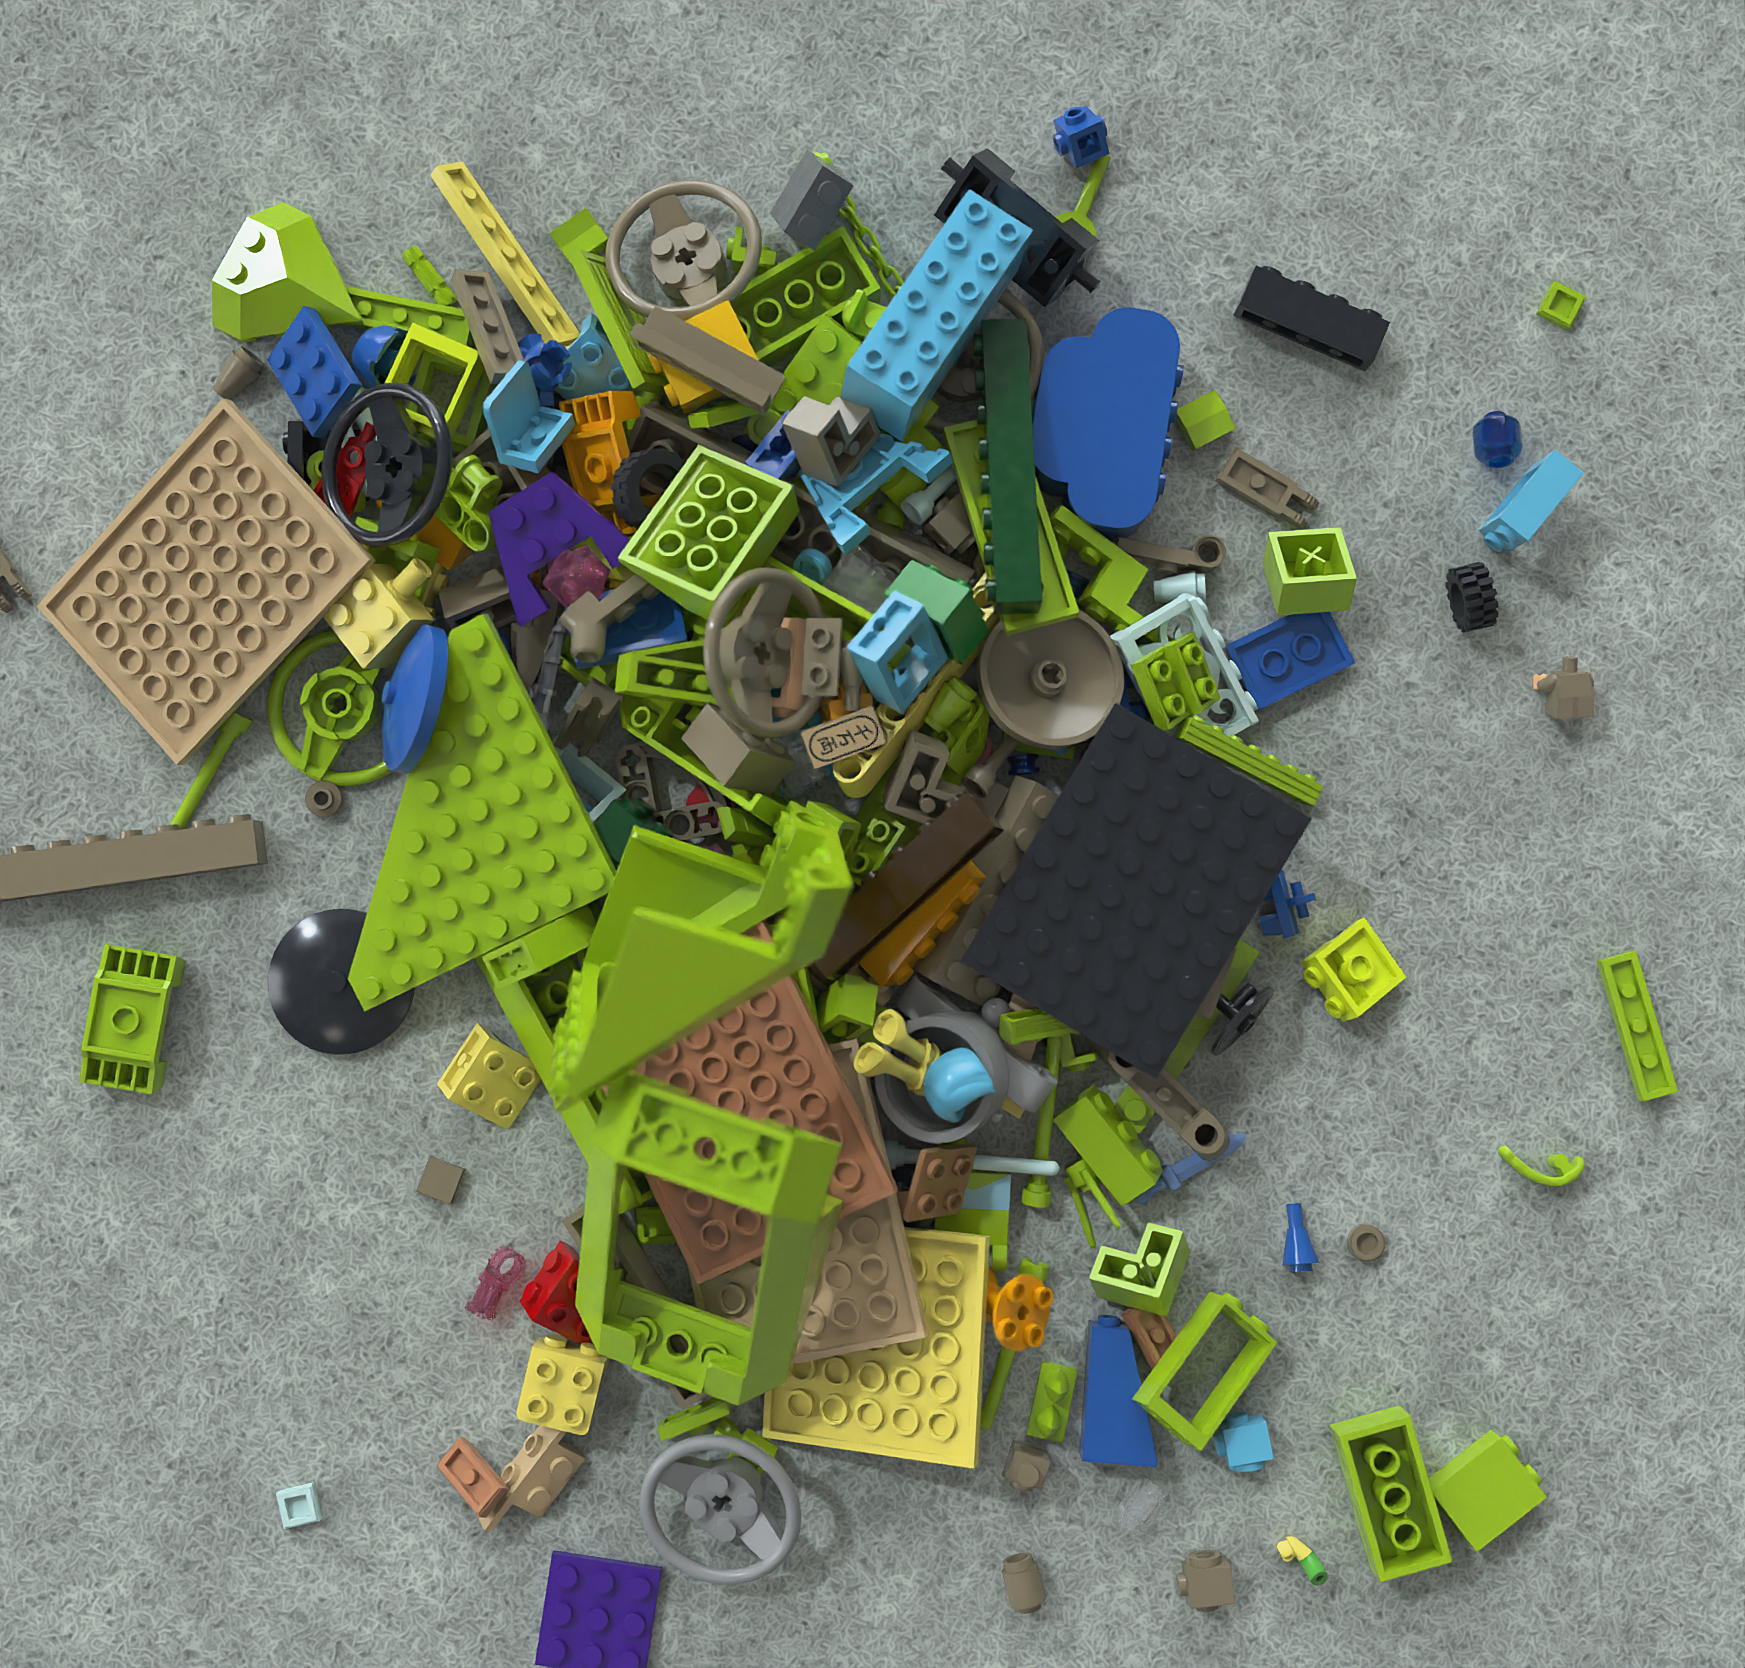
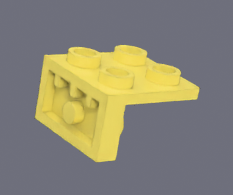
[437,1023,541,1129]

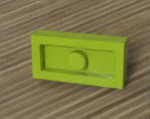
[1026,1360,1078,1443]

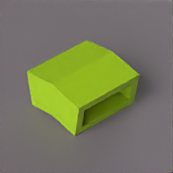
[549,207,608,270]
[1175,390,1236,451]

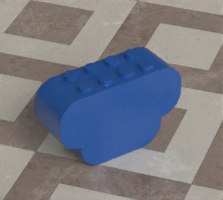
[1032,307,1184,541]

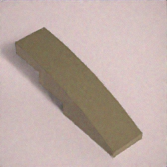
[510,554,563,693]

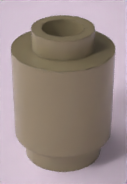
[1002,1553,1046,1614]

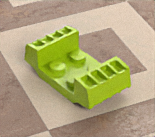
[79,944,186,1094]

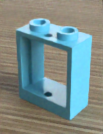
[1478,449,1584,553]
[847,591,948,714]

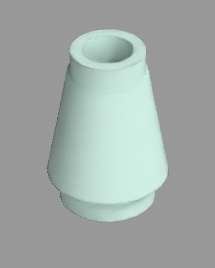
[1154,570,1206,603]

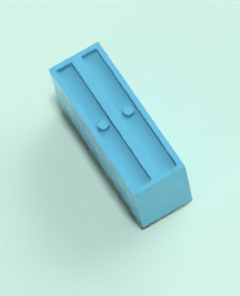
[840,189,1033,442]

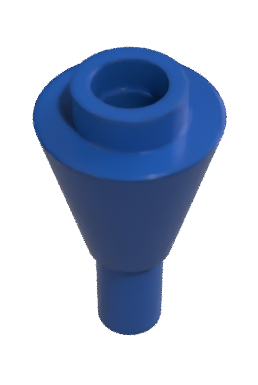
[1282,1203,1319,1272]

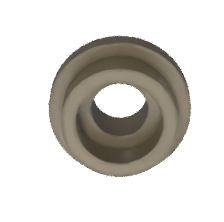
[305,781,343,817]

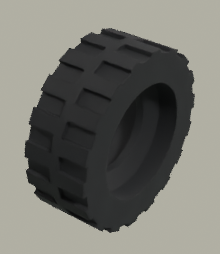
[611,448,686,530]

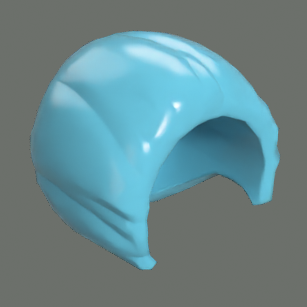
[923,1048,996,1122]

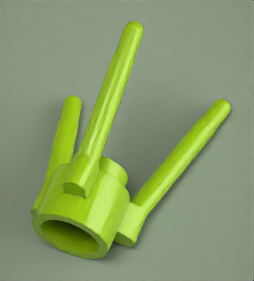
[1064,1157,1133,1248]

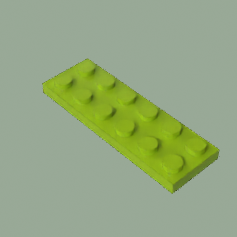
[943,419,1079,636]

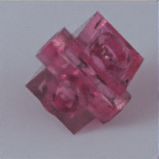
[542,545,611,608]

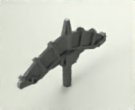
[528,618,569,733]

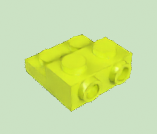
[1301,917,1406,1022]

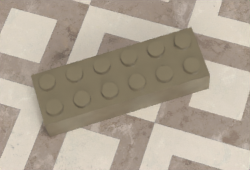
[913,776,1059,1007]

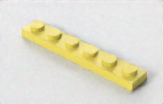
[430,161,580,346]

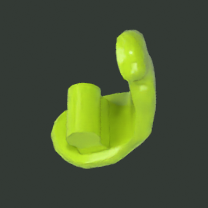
[1498,1145,1585,1186]

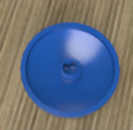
[382,624,448,774]

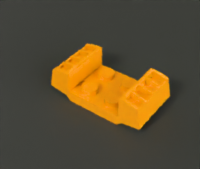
[559,390,661,534]

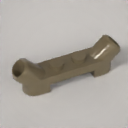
[559,574,661,663]
[1093,1042,1230,1161]

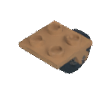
[891,1143,977,1229]

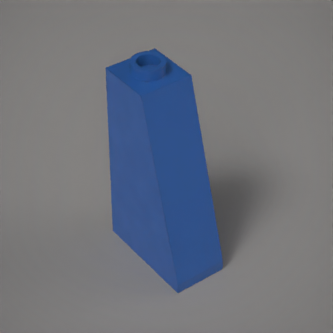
[1079,1315,1157,1467]

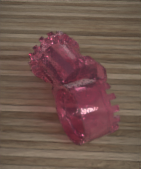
[465,1246,526,1320]

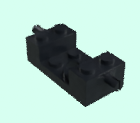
[934,148,1101,307]

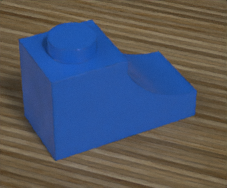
[745,410,801,481]

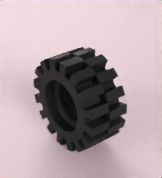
[1445,562,1499,633]

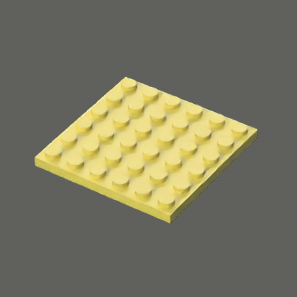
[762,1227,990,1469]

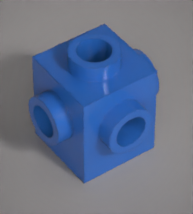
[1052,106,1109,168]

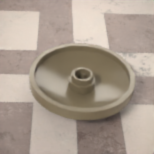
[977,611,1124,750]

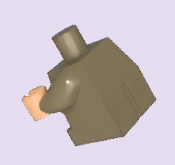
[1533,656,1594,719]

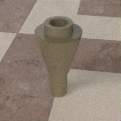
[839,640,863,711]

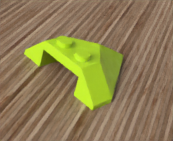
[212,202,364,343]

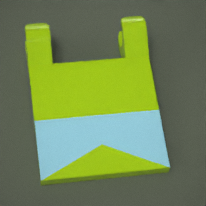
[934,1171,1011,1272]

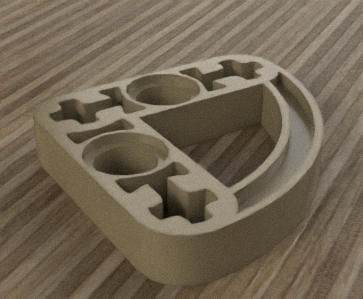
[615,743,732,842]

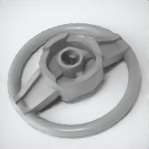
[640,1435,801,1585]

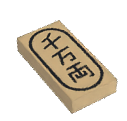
[801,705,886,769]

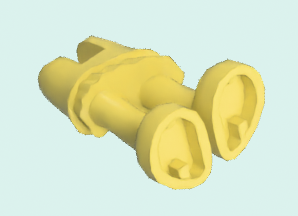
[854,1009,944,1096]

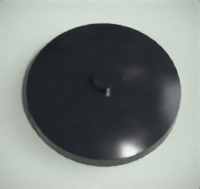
[268,909,415,1055]

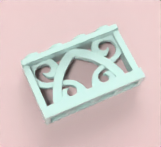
[1110,593,1259,754]

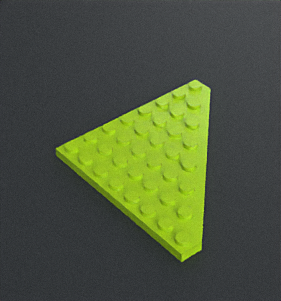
[348,614,617,1011]

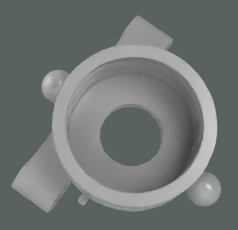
[875,972,1058,1143]

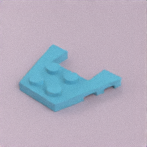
[798,433,954,555]

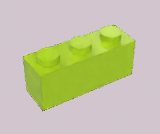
[1053,1084,1163,1206]

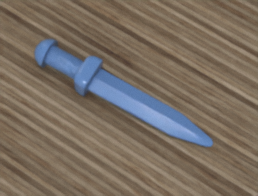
[1133,1134,1246,1205]

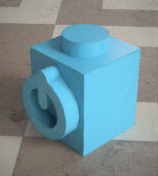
[1213,1412,1274,1472]

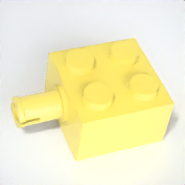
[323,558,434,669]

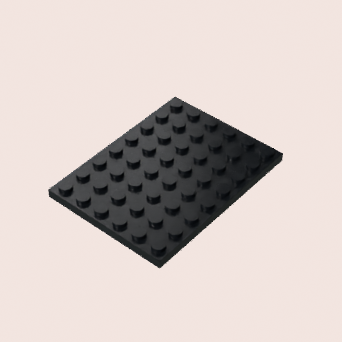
[961,703,1312,1079]

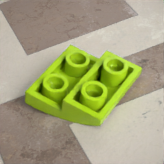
[1131,631,1221,731]

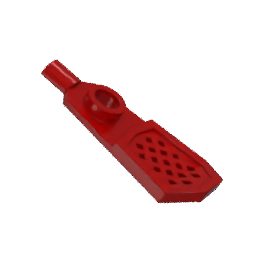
[313,421,376,518]

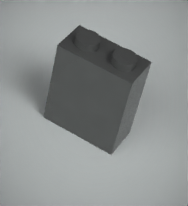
[770,149,854,251]

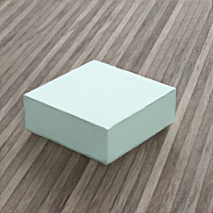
[276,1482,322,1529]

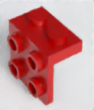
[519,1240,593,1345]

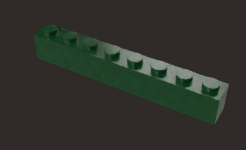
[973,319,1042,615]

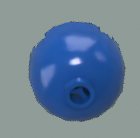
[351,325,422,399]

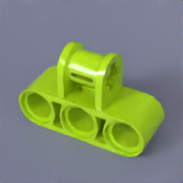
[434,455,502,551]

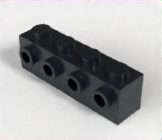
[1233,265,1390,372]

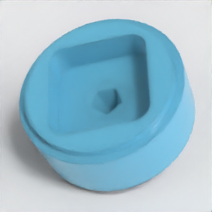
[793,548,832,585]

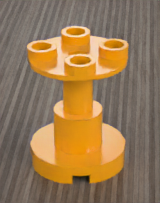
[985,1265,1054,1351]

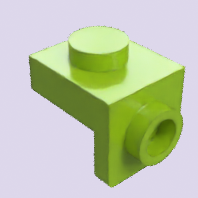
[1046,1033,1098,1072]

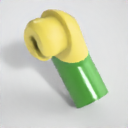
[1276,1536,1328,1586]

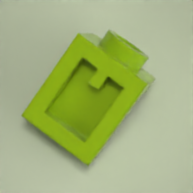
[726,226,778,275]
[842,289,887,342]

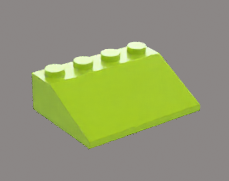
[618,445,799,622]

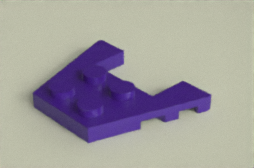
[488,472,631,627]

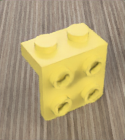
[516,1334,609,1435]

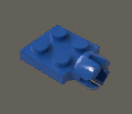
[517,334,572,408]

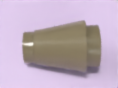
[212,346,265,400]

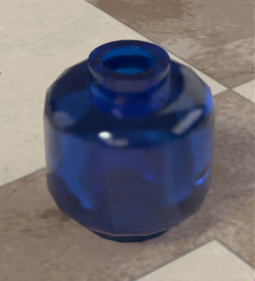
[1472,411,1523,468]

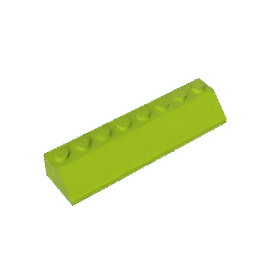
[475,921,654,1214]

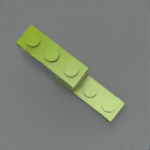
[1048,505,1174,645]

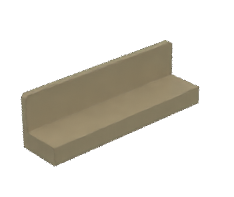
[451,269,524,384]
[630,306,785,416]

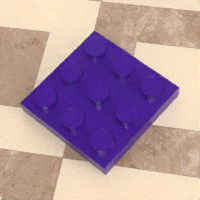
[535,1550,662,1668]

